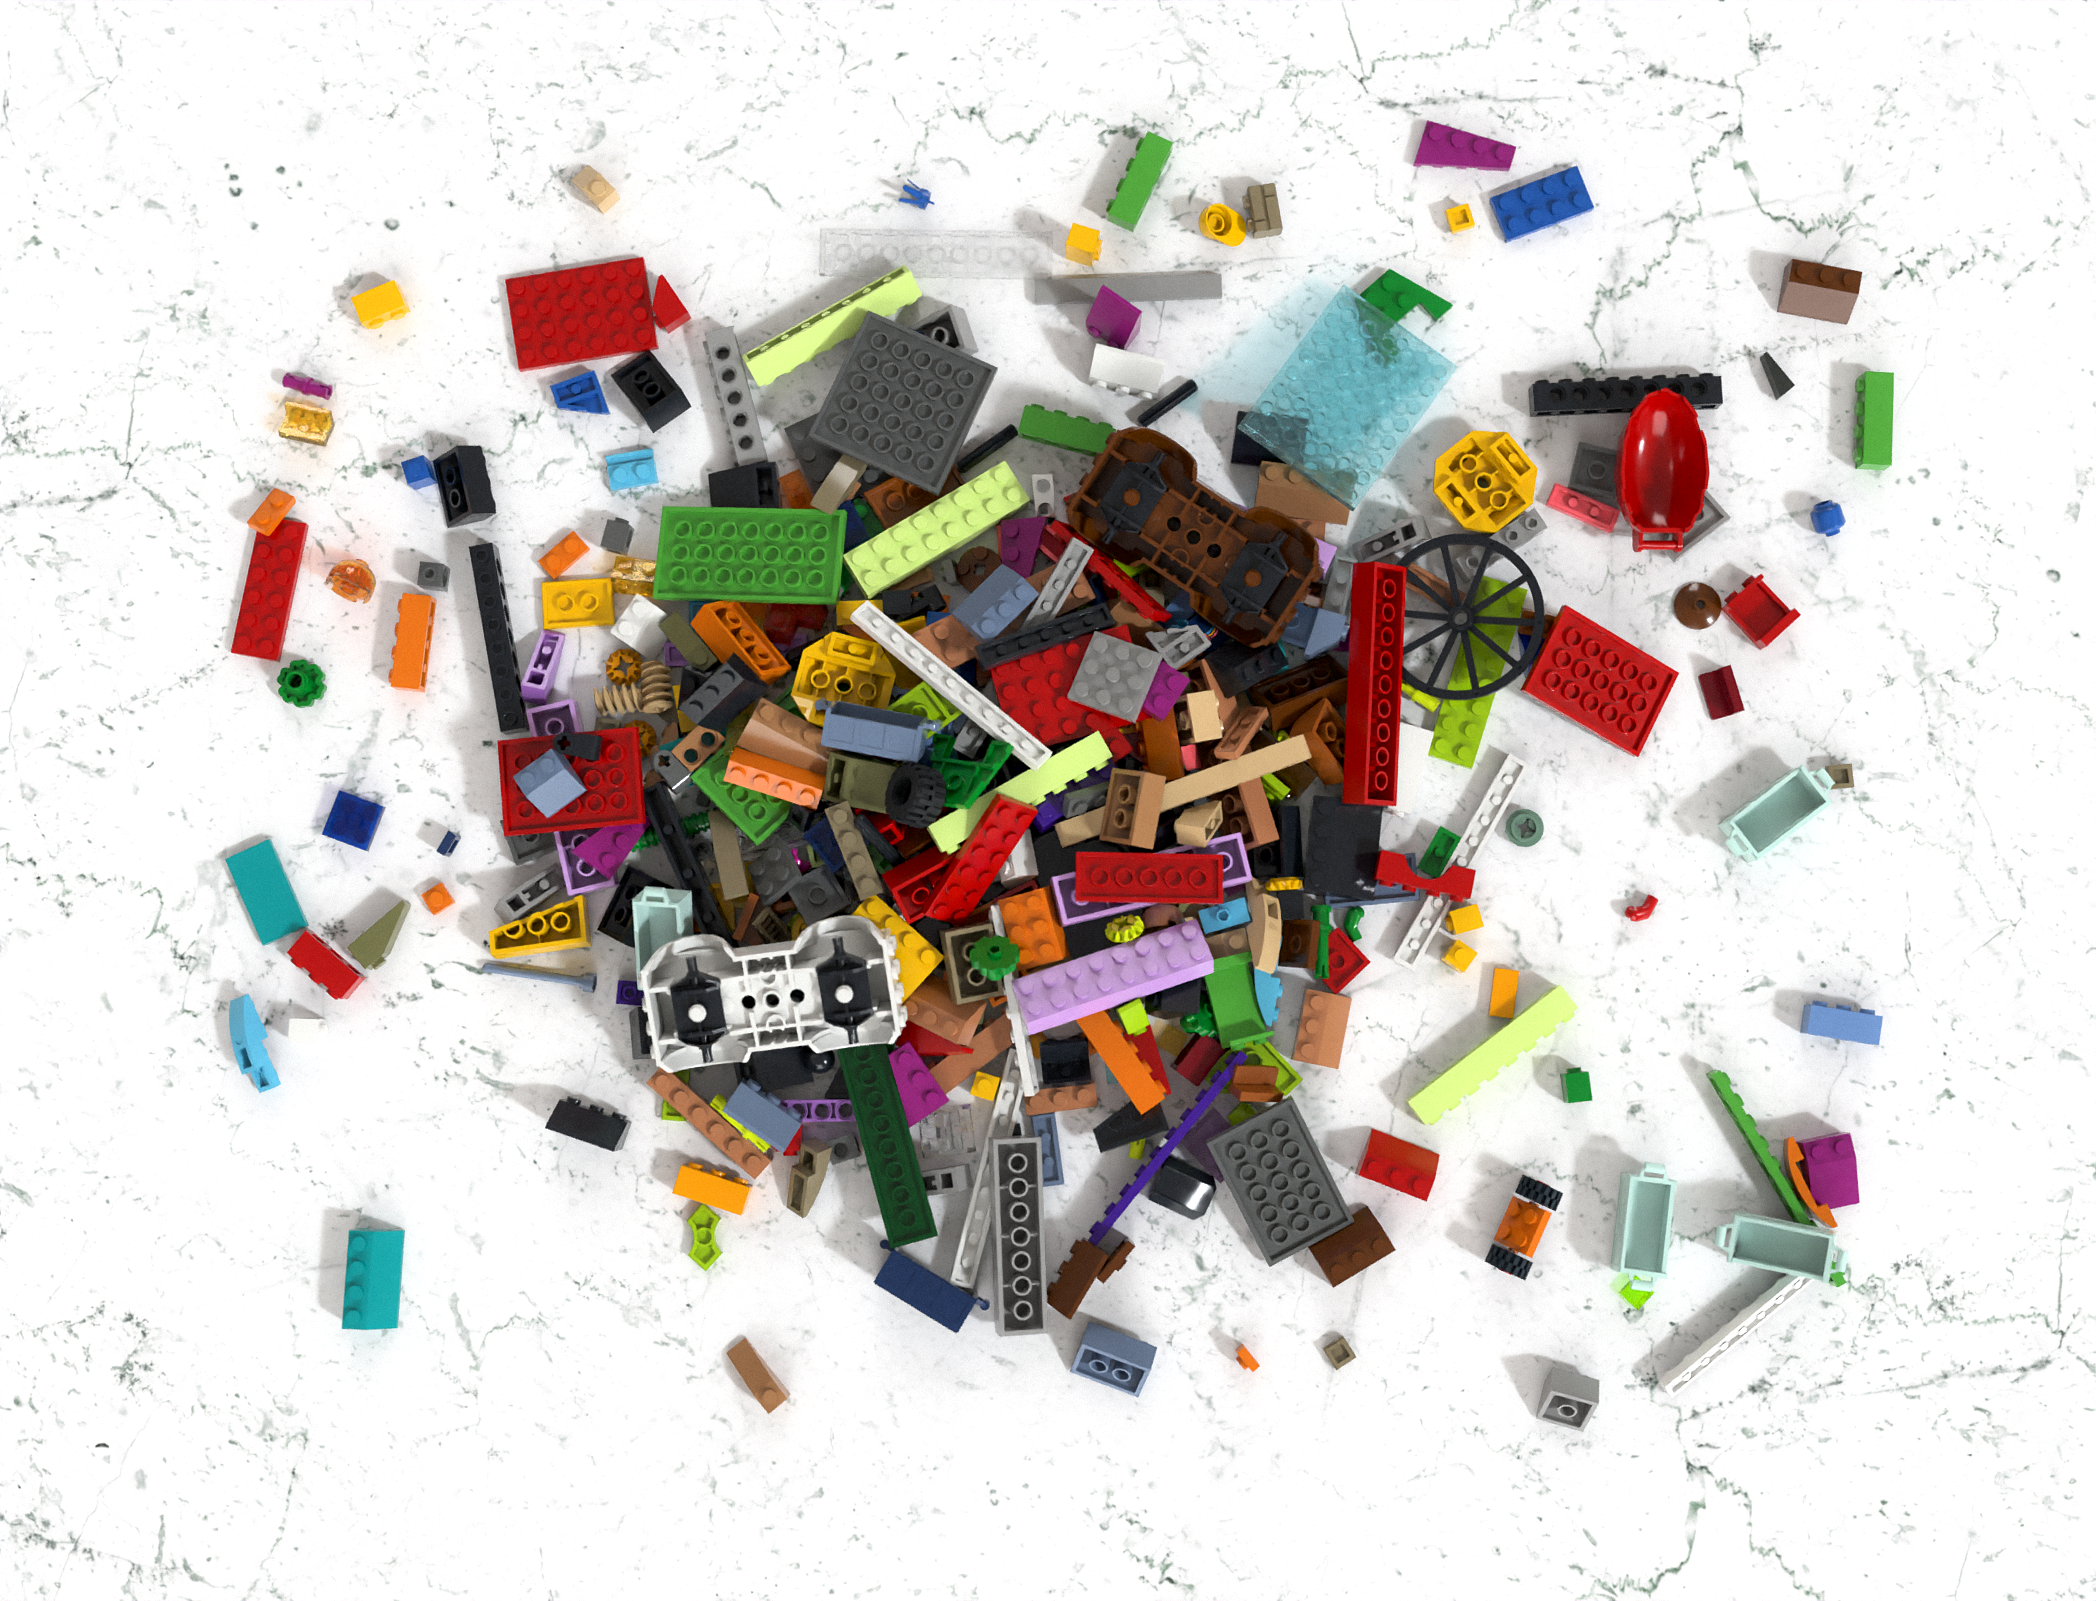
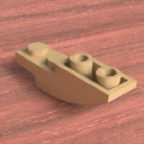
[1245,877,1281,974]

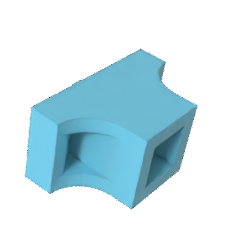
[1198,897,1252,934]

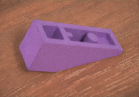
[521,629,565,706]

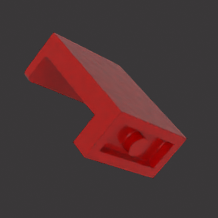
[1721,574,1801,650]

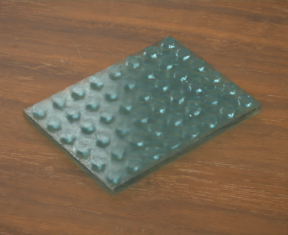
[1237,285,1458,512]

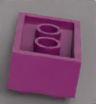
[1086,285,1142,351]
[1126,641,1190,722]
[1796,1132,1860,1209]

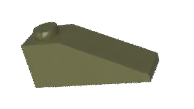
[658,611,721,673]
[347,900,411,970]

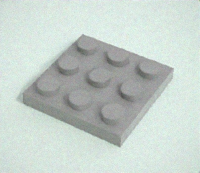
[1067,631,1163,723]

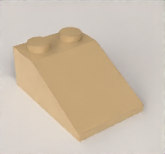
[1173,690,1223,747]

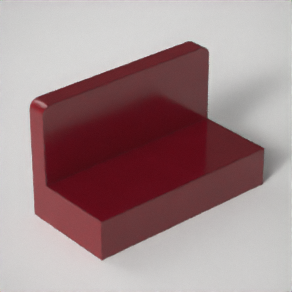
[1698,665,1745,720]
[1170,1033,1226,1087]

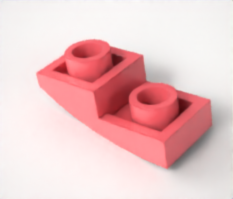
[1181,744,1203,771]

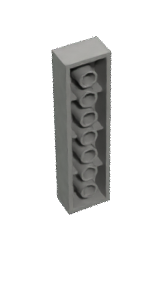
[988,1135,1048,1337]

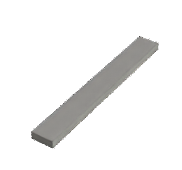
[1035,274,1222,305]

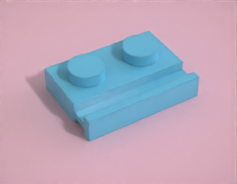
[605,448,658,491]

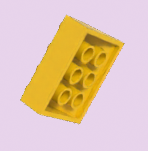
[852,895,944,1003]

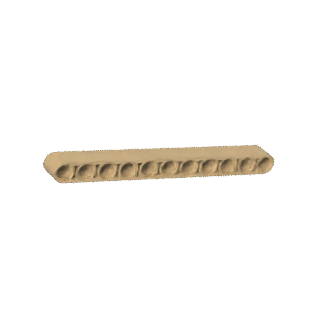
[1054,734,1312,848]

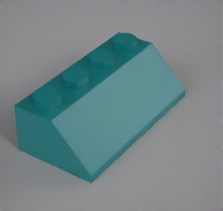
[342,1228,405,1330]

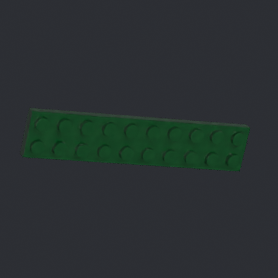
[837,1043,938,1249]

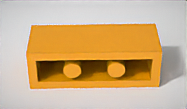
[672,1161,753,1215]

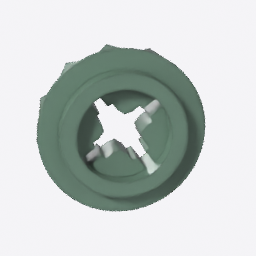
[1505,809,1544,847]

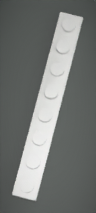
[989,903,1039,1097]
[1659,1274,1814,1398]

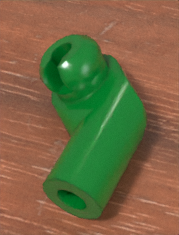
[1343,906,1364,942]

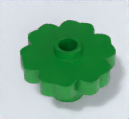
[277,659,327,708]
[970,935,1020,981]
[1180,992,1218,1038]

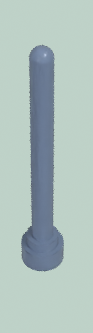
[482,963,597,993]

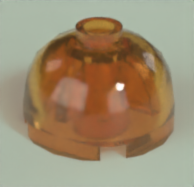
[326,559,376,604]

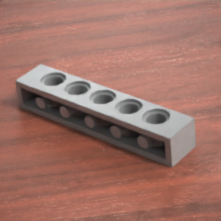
[703,326,769,467]

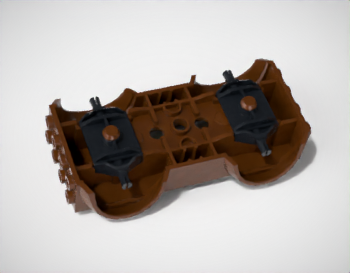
[1065,426,1325,648]

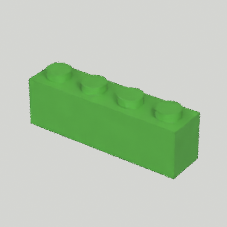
[1106,131,1173,232]
[1853,371,1894,470]
[1018,404,1116,458]

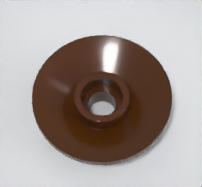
[1674,583,1722,630]

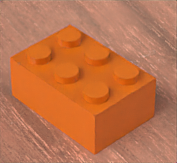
[998,886,1071,971]

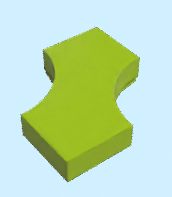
[687,1203,723,1271]

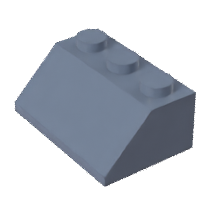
[951,564,1039,644]
[722,1078,803,1153]
[1070,1322,1157,1397]

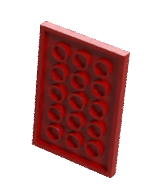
[505,257,659,372]
[1521,605,1679,757]
[989,625,1152,756]
[497,727,646,837]

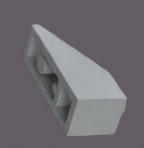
[1352,516,1432,563]
[494,863,566,925]
[921,1164,973,1196]

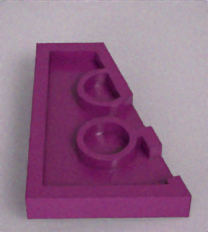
[1001,516,1048,579]
[570,816,651,879]
[888,1040,949,1128]

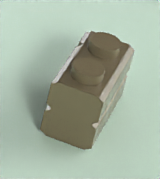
[1243,183,1283,239]

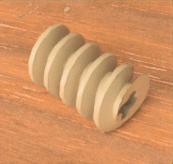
[640,660,673,714]
[594,681,644,717]

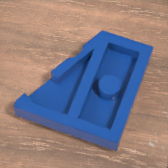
[550,370,610,415]

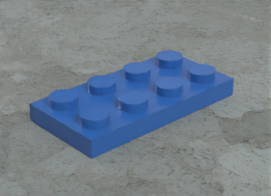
[1489,166,1594,243]

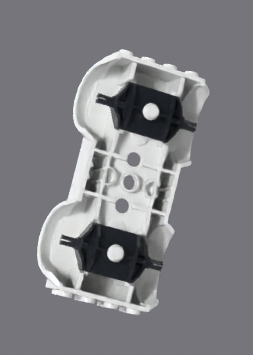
[638,915,908,1073]

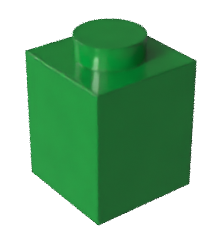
[1560,1067,1593,1103]

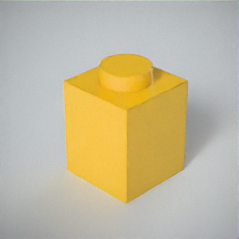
[1444,904,1484,935]
[1440,939,1478,973]
[970,1071,1001,1101]

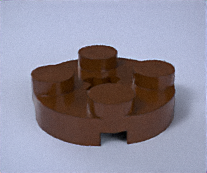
[956,546,1002,592]

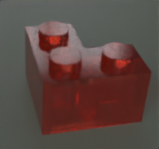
[763,603,829,646]

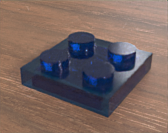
[322,790,386,851]

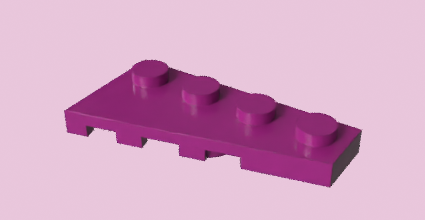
[1413,120,1516,171]

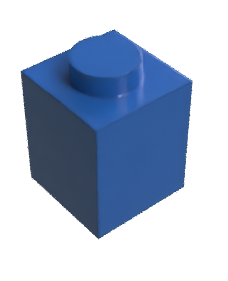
[401,455,437,490]

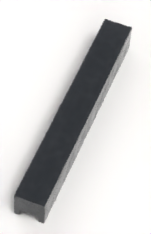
[644,781,740,949]

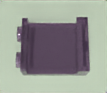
[1180,1107,1232,1184]

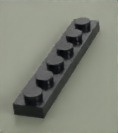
[973,602,1115,672]

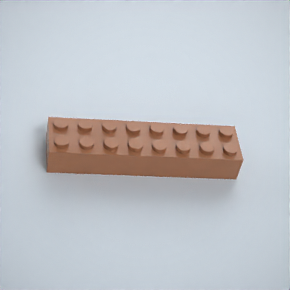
[910,563,1096,682]
[1178,659,1279,851]

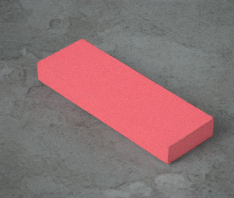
[1545,483,1621,533]

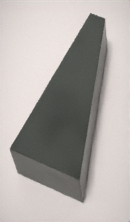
[1760,352,1795,400]

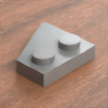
[1144,625,1211,670]

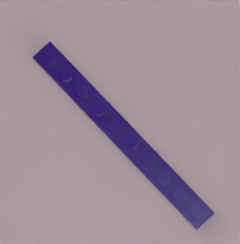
[1088,1050,1248,1246]

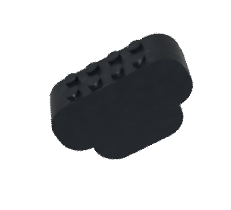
[1031,830,1143,960]

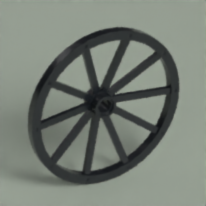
[1396,534,1545,701]

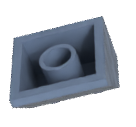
[1304,608,1350,662]
[513,749,587,818]

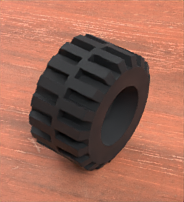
[885,762,946,828]

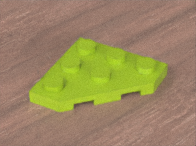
[1204,1041,1303,1096]

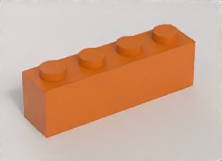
[388,593,437,693]
[723,747,826,810]

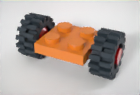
[1485,1175,1564,1280]

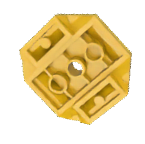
[1433,431,1538,534]
[791,631,896,727]

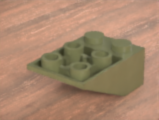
[822,750,899,814]

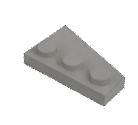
[1662,490,1731,562]

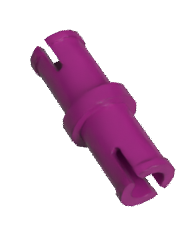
[282,372,333,400]

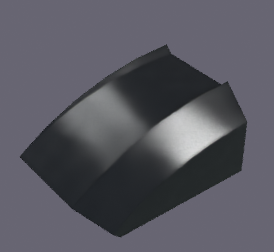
[1148,1155,1217,1220]

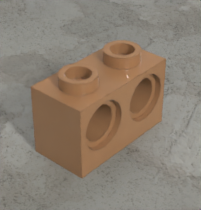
[670,725,725,773]

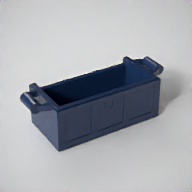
[874,1238,990,1333]

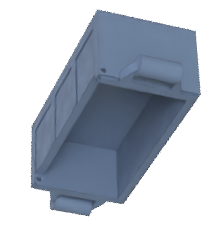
[814,698,942,763]

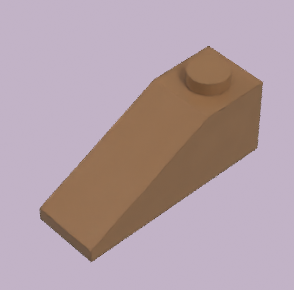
[726,1337,791,1414]

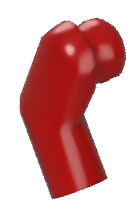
[1625,895,1659,922]

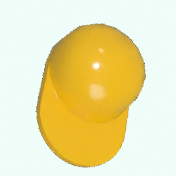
[1198,203,1246,247]

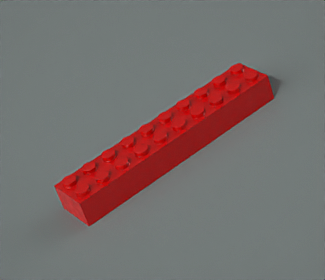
[1343,561,1407,806]

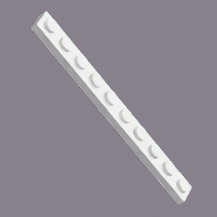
[850,600,1052,772]
[1392,753,1530,972]
[948,1047,1024,1289]

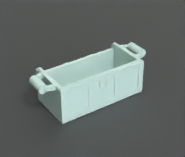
[1718,765,1835,863]
[632,886,694,990]
[1610,1162,1678,1292]
[1714,1211,1848,1283]

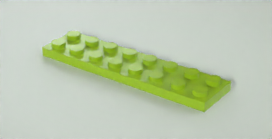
[1428,576,1528,770]

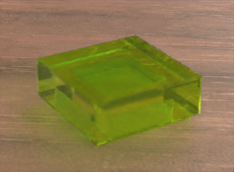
[1618,1275,1654,1310]

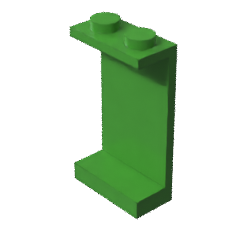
[1203,951,1275,1051]

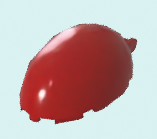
[1614,388,1710,552]

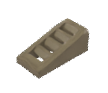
[752,906,793,944]

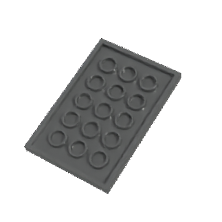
[1205,1096,1355,1267]

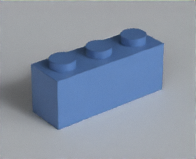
[1800,1001,1883,1045]

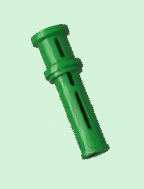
[1310,904,1332,979]

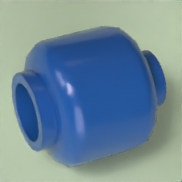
[1810,500,1846,537]

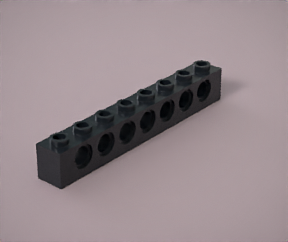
[1528,373,1723,417]
[469,543,530,735]

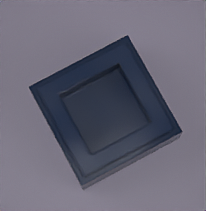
[436,831,461,857]

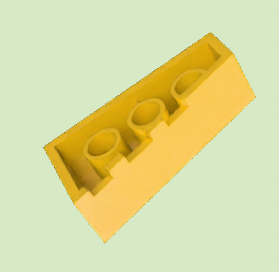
[489,895,592,959]

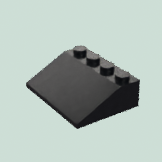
[1302,795,1383,901]

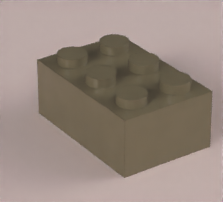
[939,921,1004,1005]

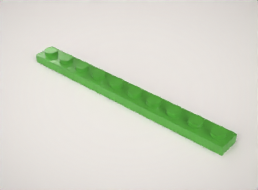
[1706,1070,1847,1287]

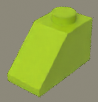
[1114,998,1150,1037]

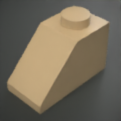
[571,165,620,214]
[1174,800,1223,848]

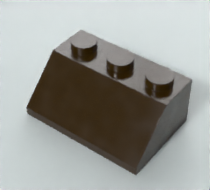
[1250,728,1318,801]

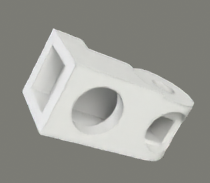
[1031,473,1055,518]

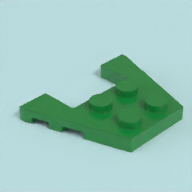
[1354,269,1453,367]
[930,733,1014,810]

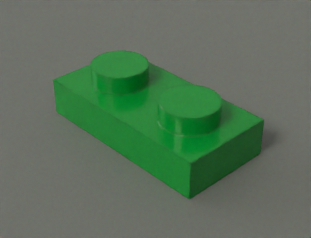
[1417,826,1461,879]

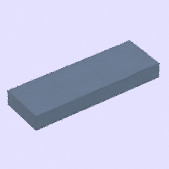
[1031,1112,1064,1187]

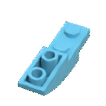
[1252,935,1283,1026]
[229,994,281,1093]

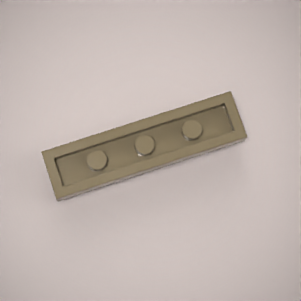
[825,800,884,900]

